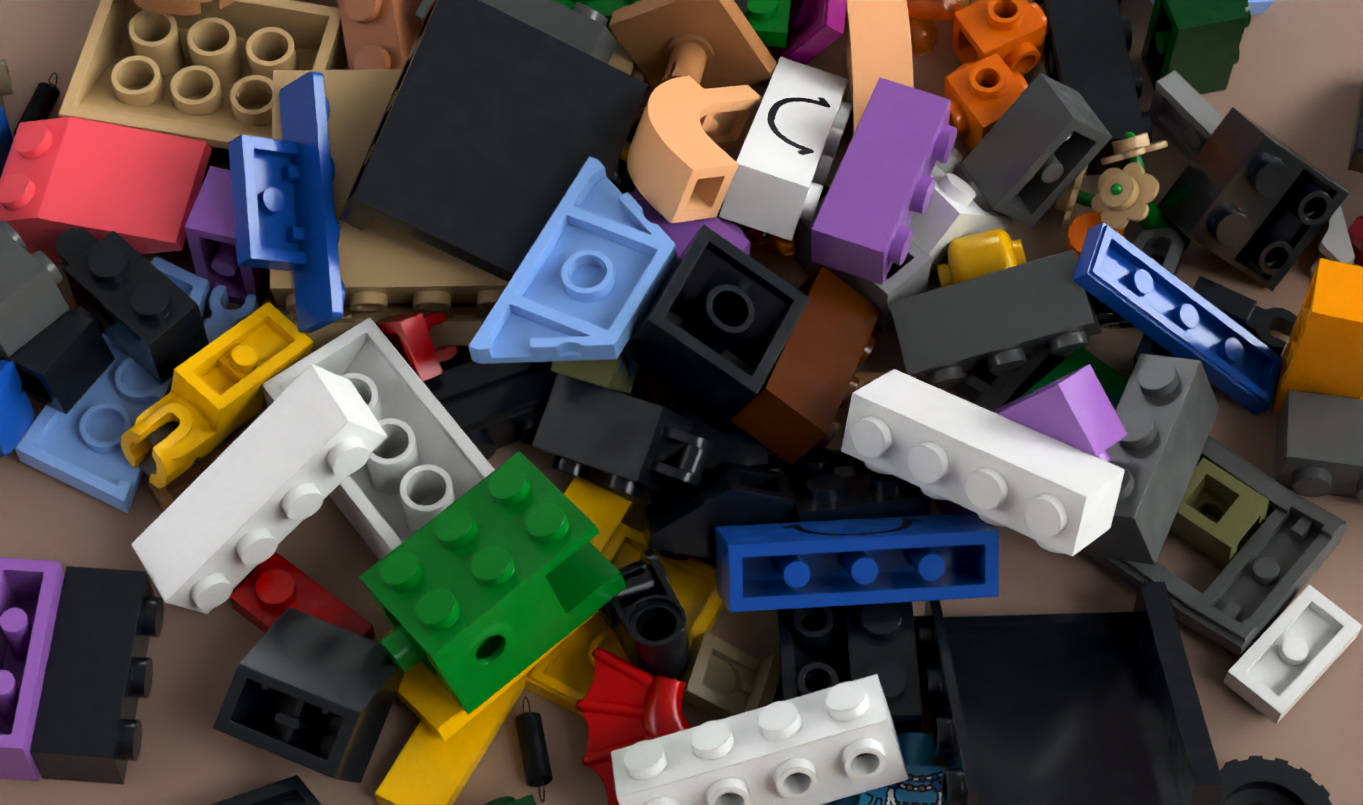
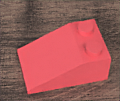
[0,117,212,263]

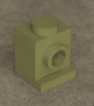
[1169,457,1269,571]

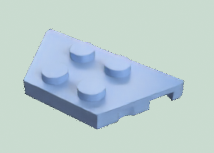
[468,156,678,364]

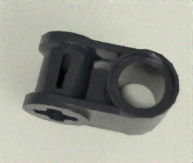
[599,548,690,679]

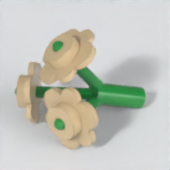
[1055,132,1191,252]

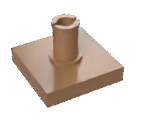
[609,0,777,89]

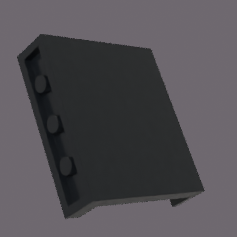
[338,0,648,282]
[914,582,1223,805]

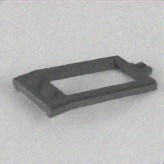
[958,348,1346,658]

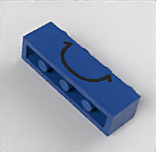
[715,513,999,612]

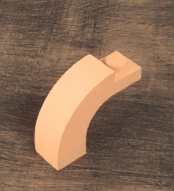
[843,0,914,137]
[627,76,763,224]

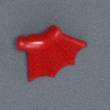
[576,647,692,805]

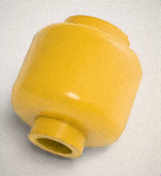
[937,228,1027,287]

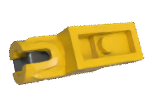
[121,301,314,488]

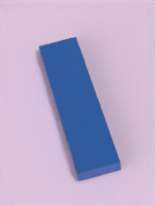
[1072,222,1283,415]

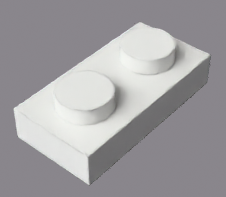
[1223,584,1362,724]

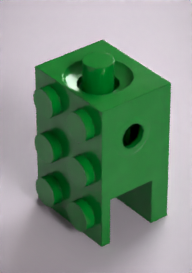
[359,451,628,715]

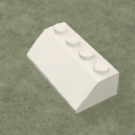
[262,317,495,560]

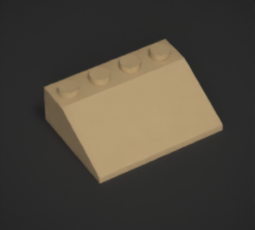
[59,0,348,149]

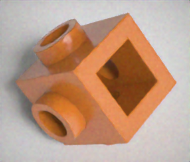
[952,0,1049,75]
[944,53,1028,151]

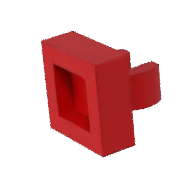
[375,313,458,382]

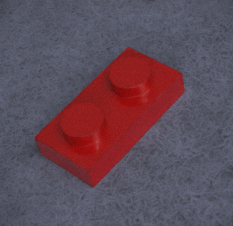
[230,551,375,640]

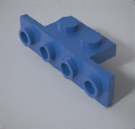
[228,71,345,333]

